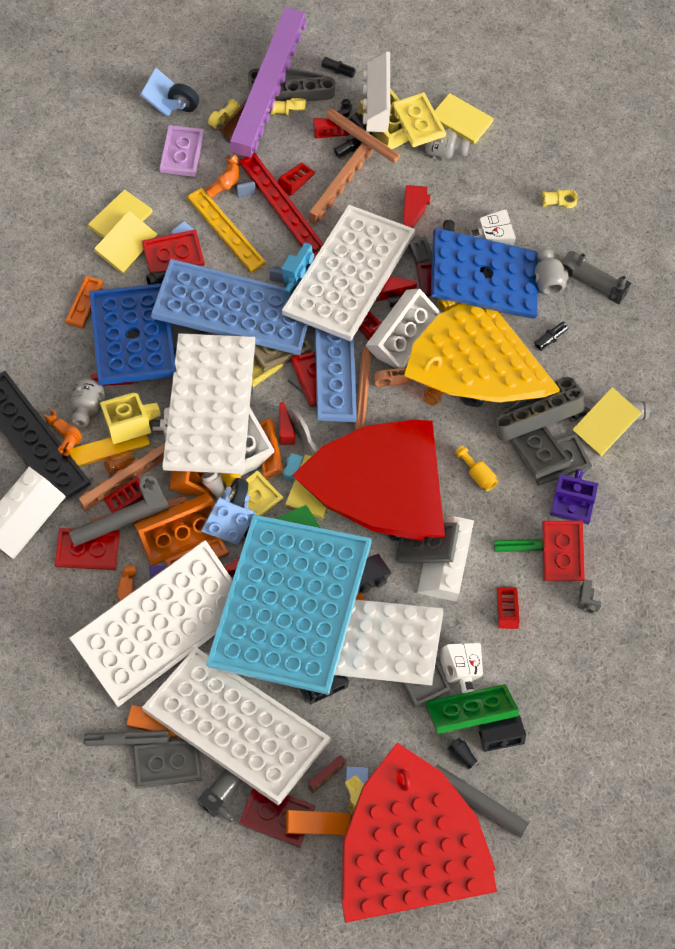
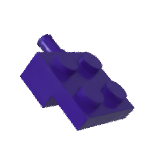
[550,469,598,525]

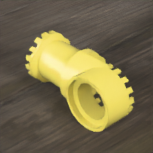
[271,98,306,116]
[208,99,240,129]
[541,190,578,208]

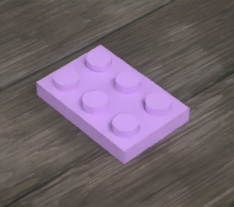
[160,125,204,177]

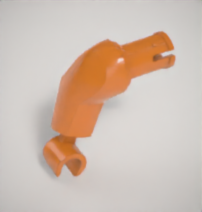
[205,153,240,198]
[44,410,82,456]
[117,565,136,601]

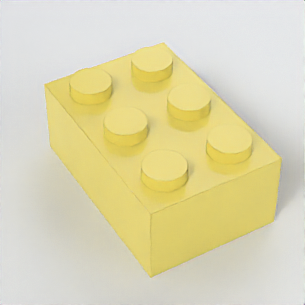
[359,88,409,149]

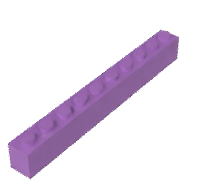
[230,7,307,158]

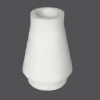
[202,472,226,499]

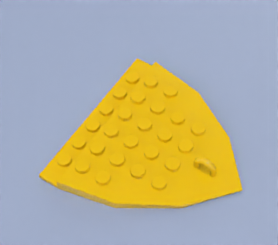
[404,303,560,402]

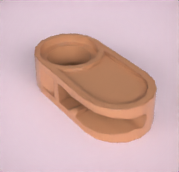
[373,368,412,387]

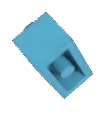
[282,453,303,482]

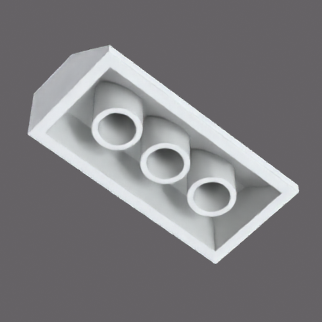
[363,52,390,132]
[365,289,441,369]
[240,408,274,476]
[0,467,66,559]
[417,516,474,602]

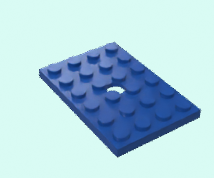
[431,228,538,319]
[89,283,176,385]

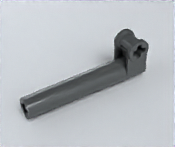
[69,475,169,546]
[435,764,529,838]

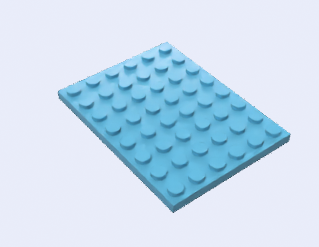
[206,514,372,695]

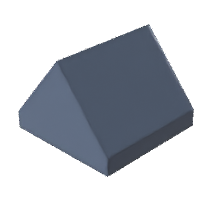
[234,180,256,198]
[269,266,284,283]

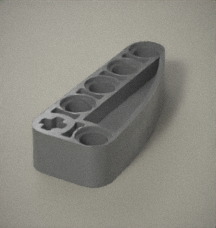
[248,68,336,101]
[495,377,585,441]

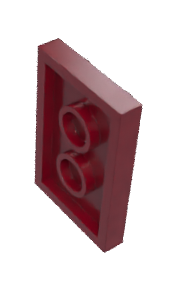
[239,788,316,848]

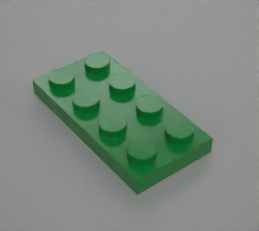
[425,684,519,734]

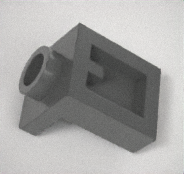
[407,235,432,264]
[578,579,602,613]

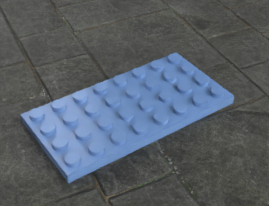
[151,259,308,355]

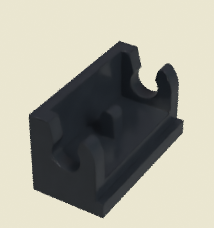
[479,714,526,752]

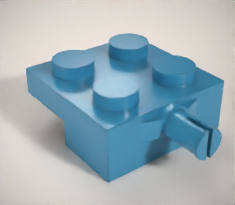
[281,243,314,295]

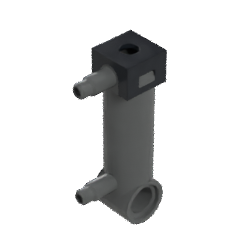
[561,251,631,305]
[197,769,243,822]

